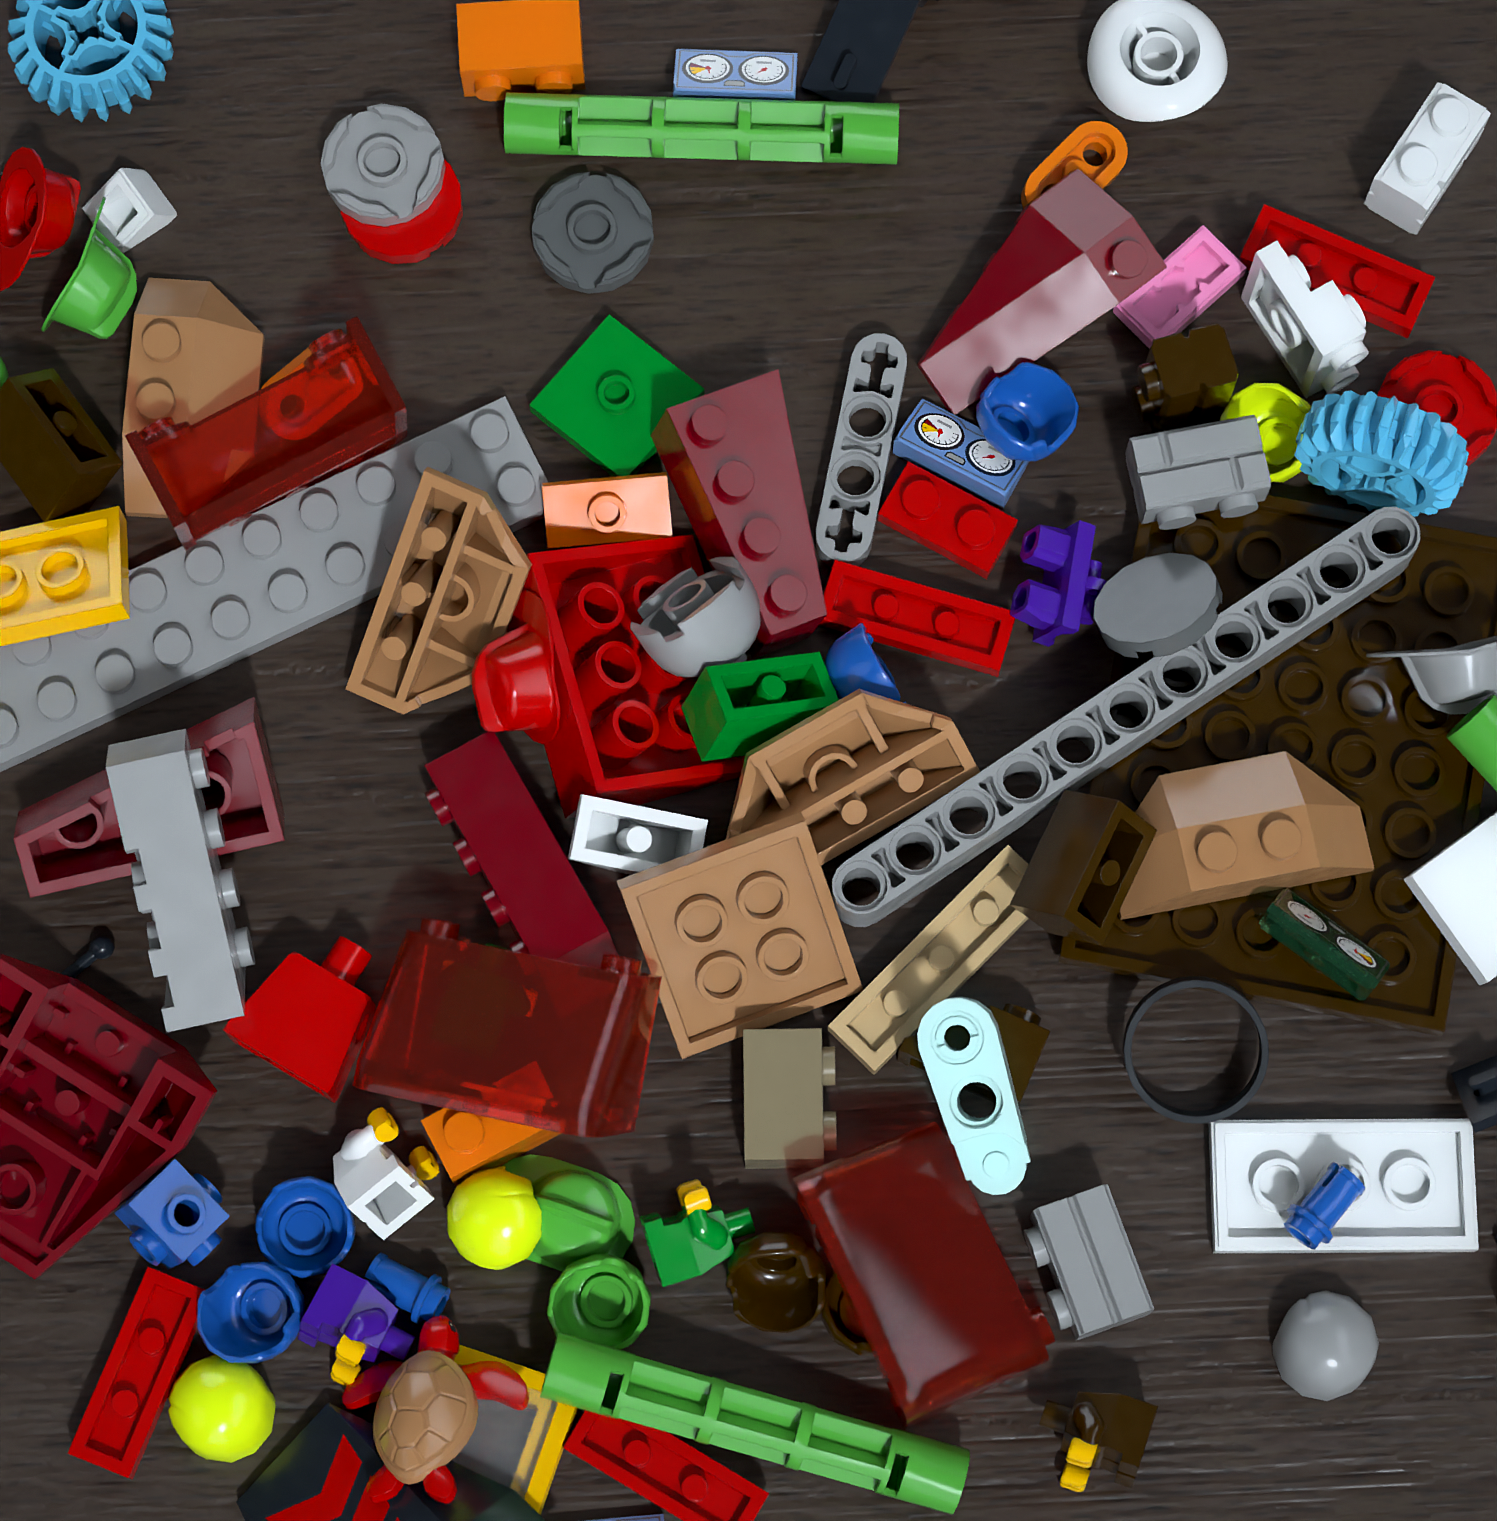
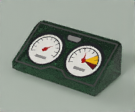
[1258,888,1390,1001]

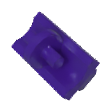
[1010,520,1107,647]

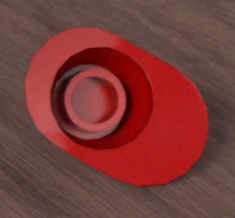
[0,147,81,292]
[472,590,561,744]

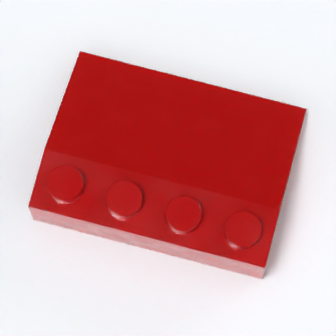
[522,535,745,819]

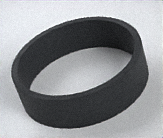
[1123,976,1269,1124]

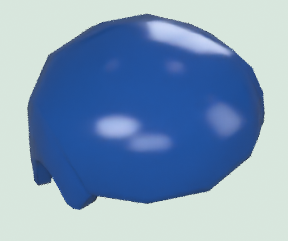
[976,362,1079,462]
[824,623,907,704]
[255,1176,356,1278]
[197,1261,305,1363]

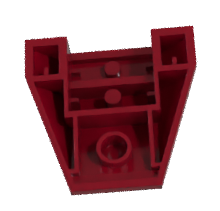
[0,954,217,1279]

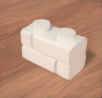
[1364,82,1491,235]

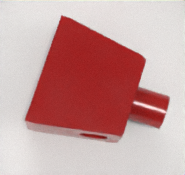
[223,936,376,1103]

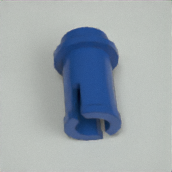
[1284,1162,1365,1250]
[365,1252,451,1324]

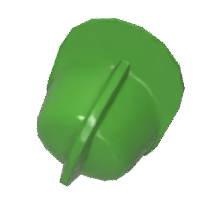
[41,197,137,339]
[503,1154,635,1272]

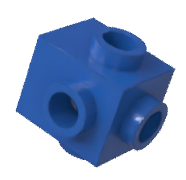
[114,1159,230,1269]

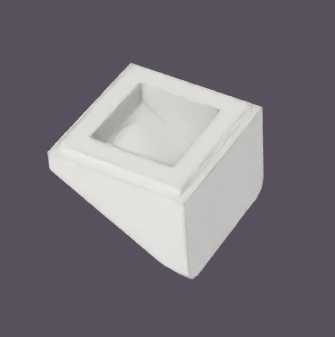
[82,168,177,253]

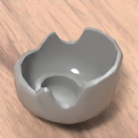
[1272,1290,1379,1401]

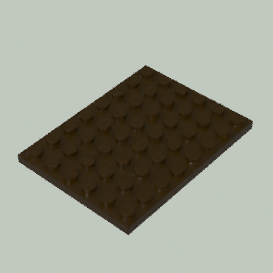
[1058,495,1497,1036]

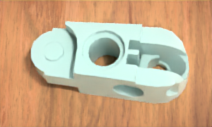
[917,997,1031,1195]

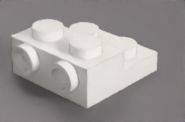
[1241,241,1369,398]

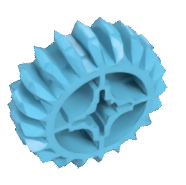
[8,0,174,123]
[1294,390,1469,517]

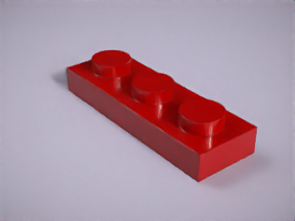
[1239,204,1435,339]
[819,560,1016,677]
[68,1267,205,1480]
[563,1410,769,1521]

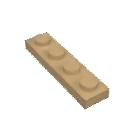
[828,845,1029,1075]

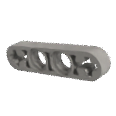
[816,333,907,568]

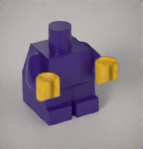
[298,1263,415,1387]

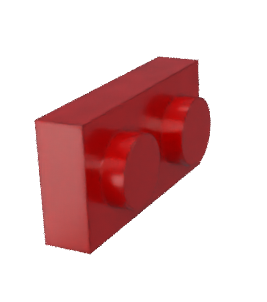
[877,461,1018,579]

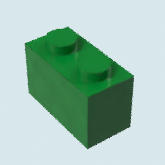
[681,652,839,762]

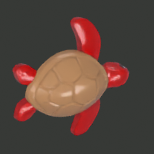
[342,1315,529,1504]

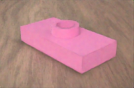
[1113,225,1247,349]

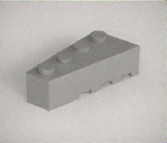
[106,729,255,1032]

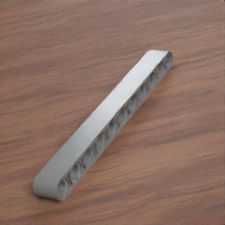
[831,507,1421,927]

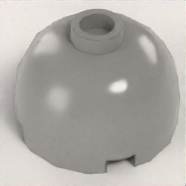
[630,557,761,678]

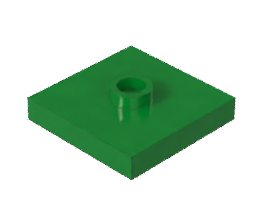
[529,314,705,477]

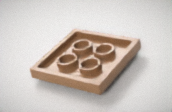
[617,812,863,1059]

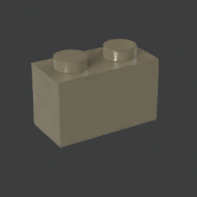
[743,1028,836,1169]

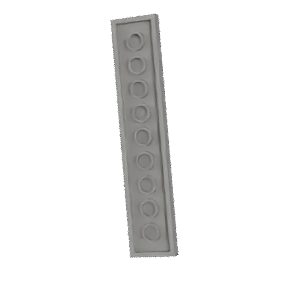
[0,396,548,772]

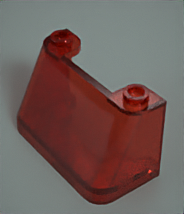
[353,917,662,1138]
[792,1121,1055,1430]

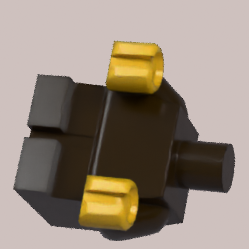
[1039,1391,1159,1492]

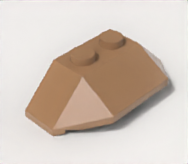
[122,278,265,520]
[346,466,532,714]
[725,689,980,865]
[1119,751,1374,920]

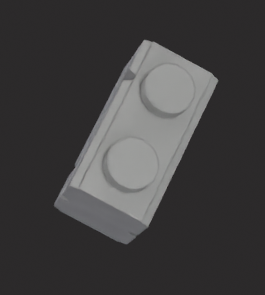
[1125,415,1271,530]
[1024,1184,1154,1340]

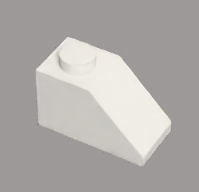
[568,794,708,875]

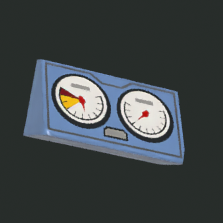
[673,49,798,101]
[893,399,1030,509]

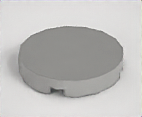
[321,104,446,227]

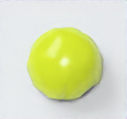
[1220,383,1311,482]
[446,1166,542,1270]
[168,1354,276,1463]

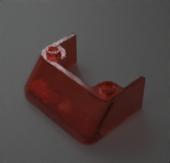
[125,316,408,551]

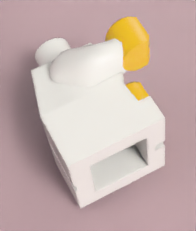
[333,1107,439,1240]

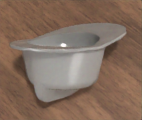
[1366,636,1497,714]

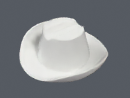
[1087,0,1228,122]

